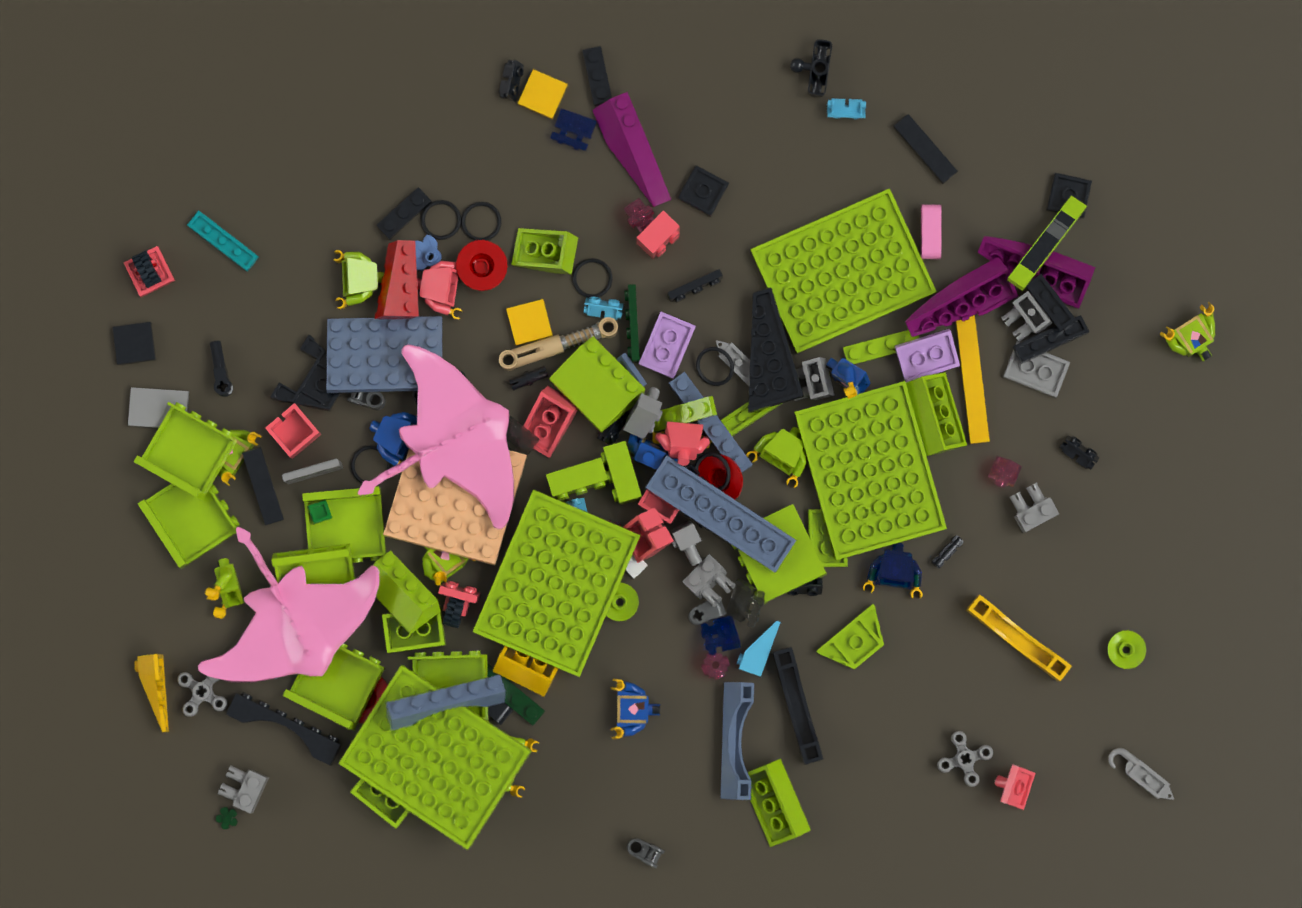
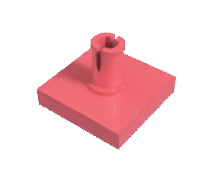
[995,764,1036,810]

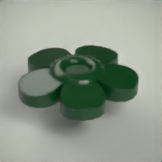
[216,807,238,829]

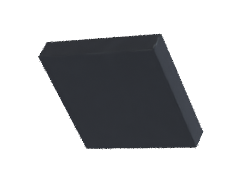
[678,165,729,217]
[1047,173,1092,219]
[113,322,156,365]

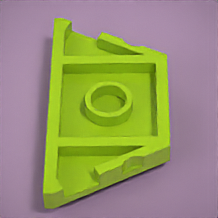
[816,604,884,669]

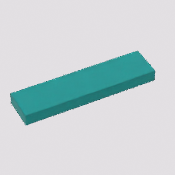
[187,210,259,272]

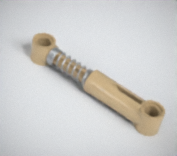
[499,317,618,371]

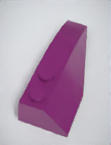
[592,92,671,207]
[978,236,1095,309]
[905,257,1018,337]

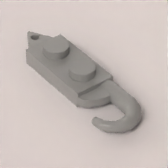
[716,340,750,387]
[1108,748,1174,800]

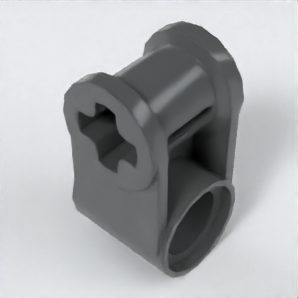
[347,392,386,410]
[688,599,727,625]
[627,838,665,868]

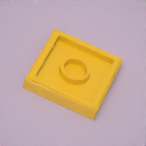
[518,69,568,120]
[506,299,553,346]

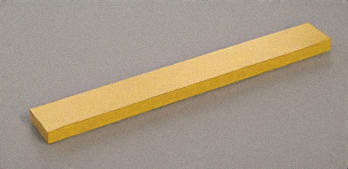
[956,315,990,444]

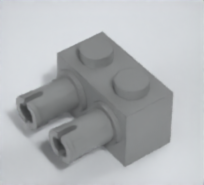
[1001,291,1053,342]
[795,357,834,401]
[623,387,663,439]
[1009,483,1059,533]
[669,520,702,566]
[682,554,735,607]
[218,765,269,813]

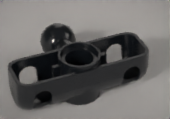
[790,39,832,97]

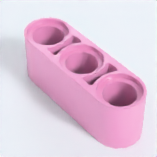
[921,204,941,259]

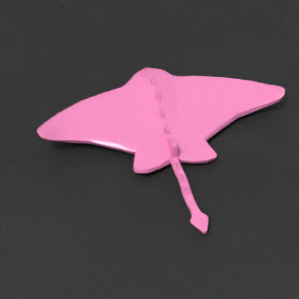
[358,344,514,529]
[198,527,379,682]

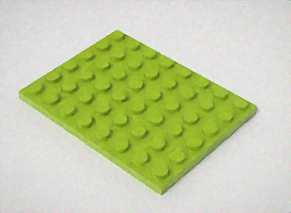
[750,188,937,354]
[794,381,947,560]
[473,489,640,677]
[338,665,532,850]

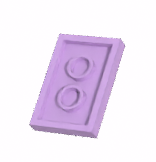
[639,312,696,379]
[895,329,960,382]

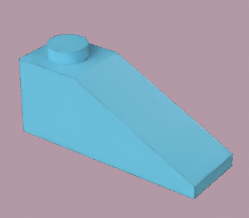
[736,621,780,677]

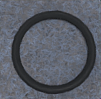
[421,200,461,240]
[461,202,501,241]
[572,258,613,298]
[696,347,734,386]
[351,445,391,483]
[695,452,731,491]

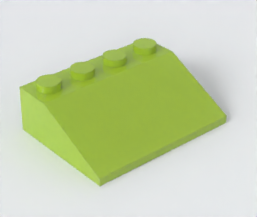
[549,336,645,433]

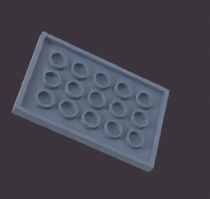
[326,316,442,393]

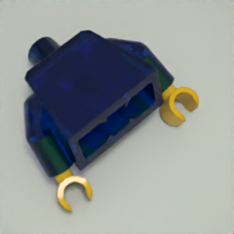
[863,542,923,599]

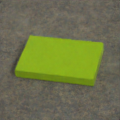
[808,509,848,567]

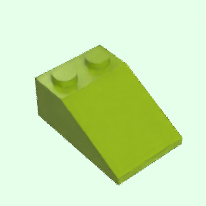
[511,228,578,275]

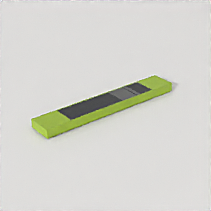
[1007,195,1087,291]

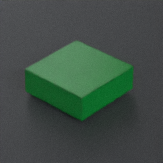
[307,500,332,525]

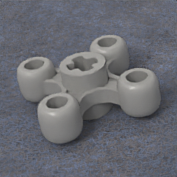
[177,672,228,717]
[937,731,993,787]

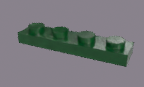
[624,284,640,363]
[487,663,545,726]

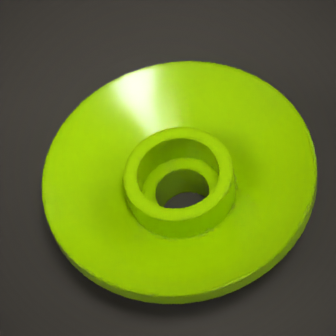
[606,583,639,621]
[1107,630,1146,669]

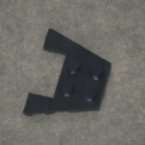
[270,335,341,412]

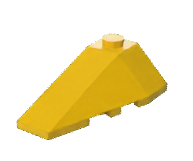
[135,654,169,732]

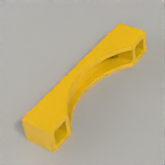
[966,595,1072,682]

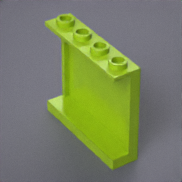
[134,402,237,501]
[137,483,240,569]
[302,486,386,563]
[732,504,827,604]
[272,544,355,584]
[283,643,385,730]
[408,651,488,721]

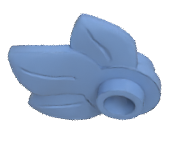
[415,235,441,271]

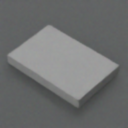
[1003,341,1070,398]
[128,387,189,428]
[282,459,343,485]

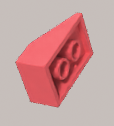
[517,386,578,458]

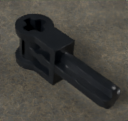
[210,340,233,397]

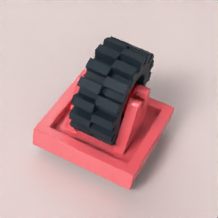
[124,246,175,297]
[438,581,481,628]

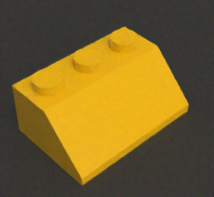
[493,646,559,697]

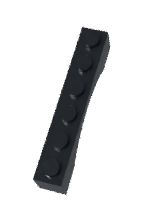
[772,647,824,765]
[226,692,342,766]

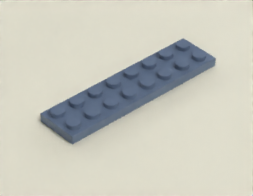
[646,456,796,573]

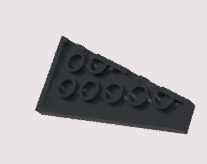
[748,288,804,413]

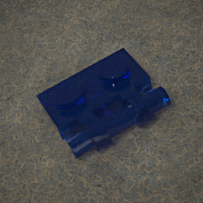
[550,108,597,151]
[701,615,741,655]

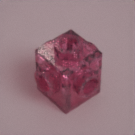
[623,198,655,233]
[988,456,1022,488]
[701,651,730,680]

